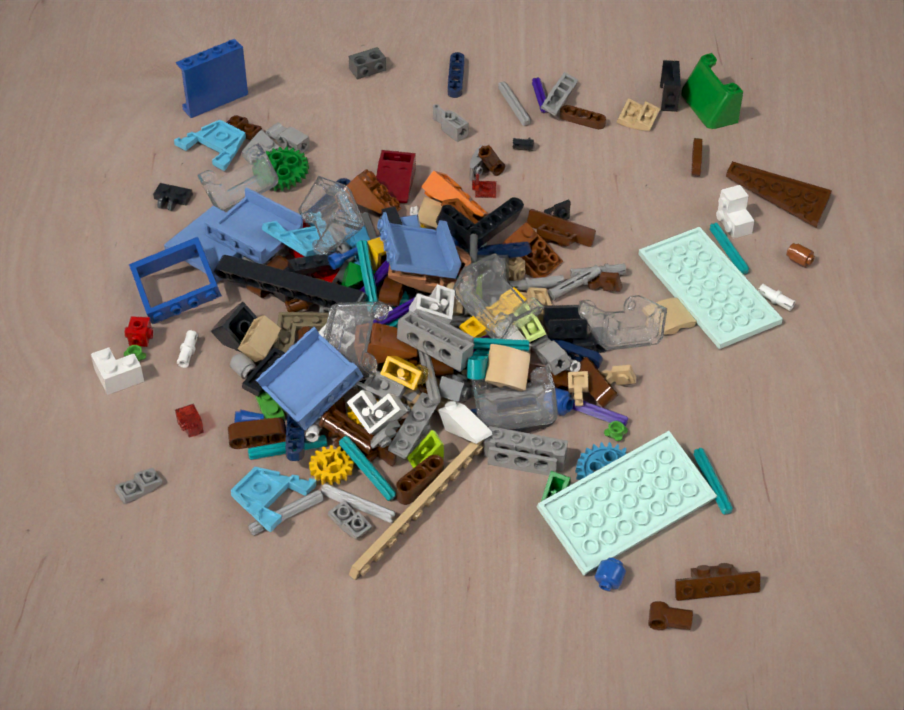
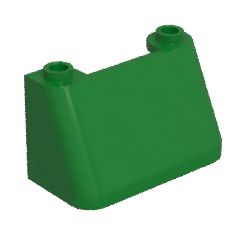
[681,53,743,129]

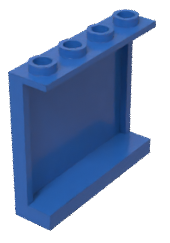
[176,39,248,118]

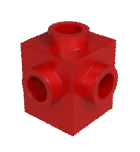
[124,316,153,347]

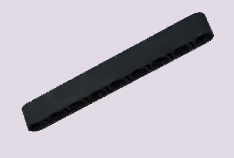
[214,255,368,315]

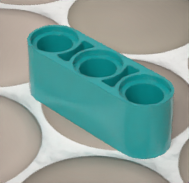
[467,349,489,380]

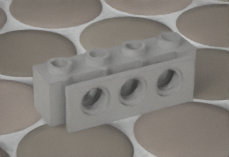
[397,310,474,372]
[484,426,568,476]

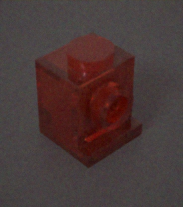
[175,403,204,438]

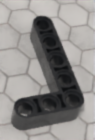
[436,197,524,250]

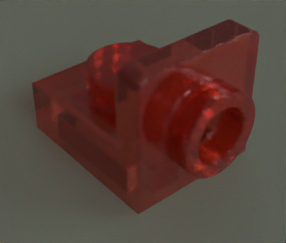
[472,174,497,198]

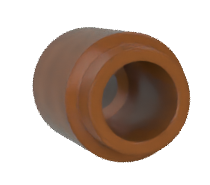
[786,243,815,267]

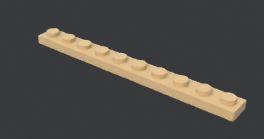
[349,439,485,580]

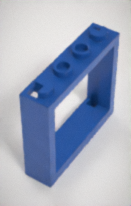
[129,237,222,324]

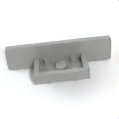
[350,369,411,415]
[388,392,438,459]

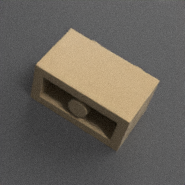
[238,315,281,362]

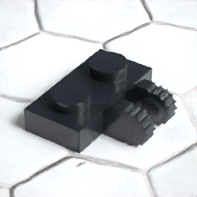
[153,183,193,211]

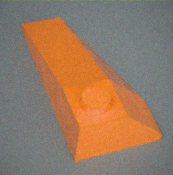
[421,170,488,217]

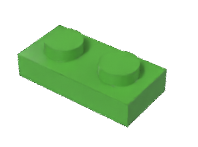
[255,391,285,420]

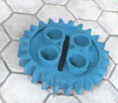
[575,442,627,480]

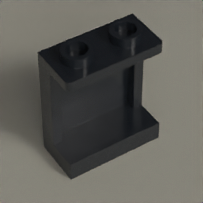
[660,60,681,112]
[543,305,587,339]

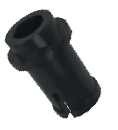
[512,137,534,151]

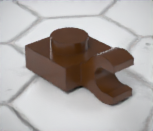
[588,272,623,292]

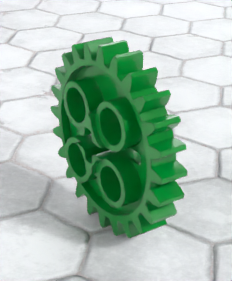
[253,146,309,191]

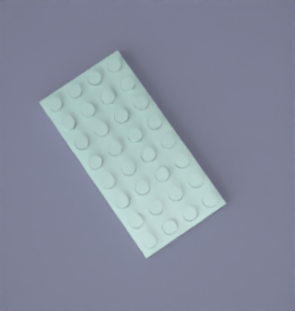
[638,227,783,349]
[536,431,717,575]

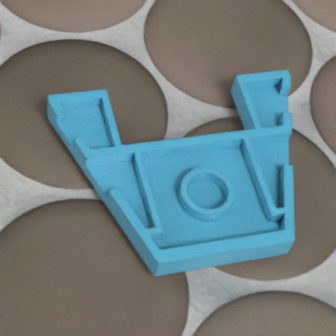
[174,120,246,171]
[262,213,337,257]
[231,467,317,532]

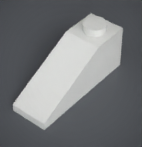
[439,401,493,444]

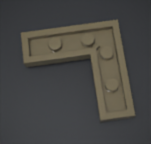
[274,312,335,353]

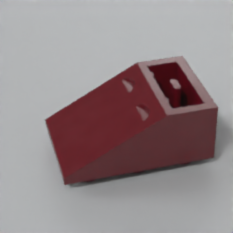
[376,150,416,203]

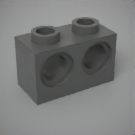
[348,47,386,80]

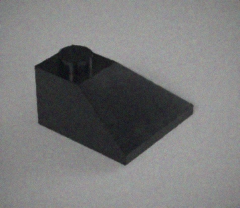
[211,302,258,353]

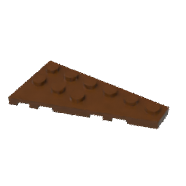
[726,161,832,228]

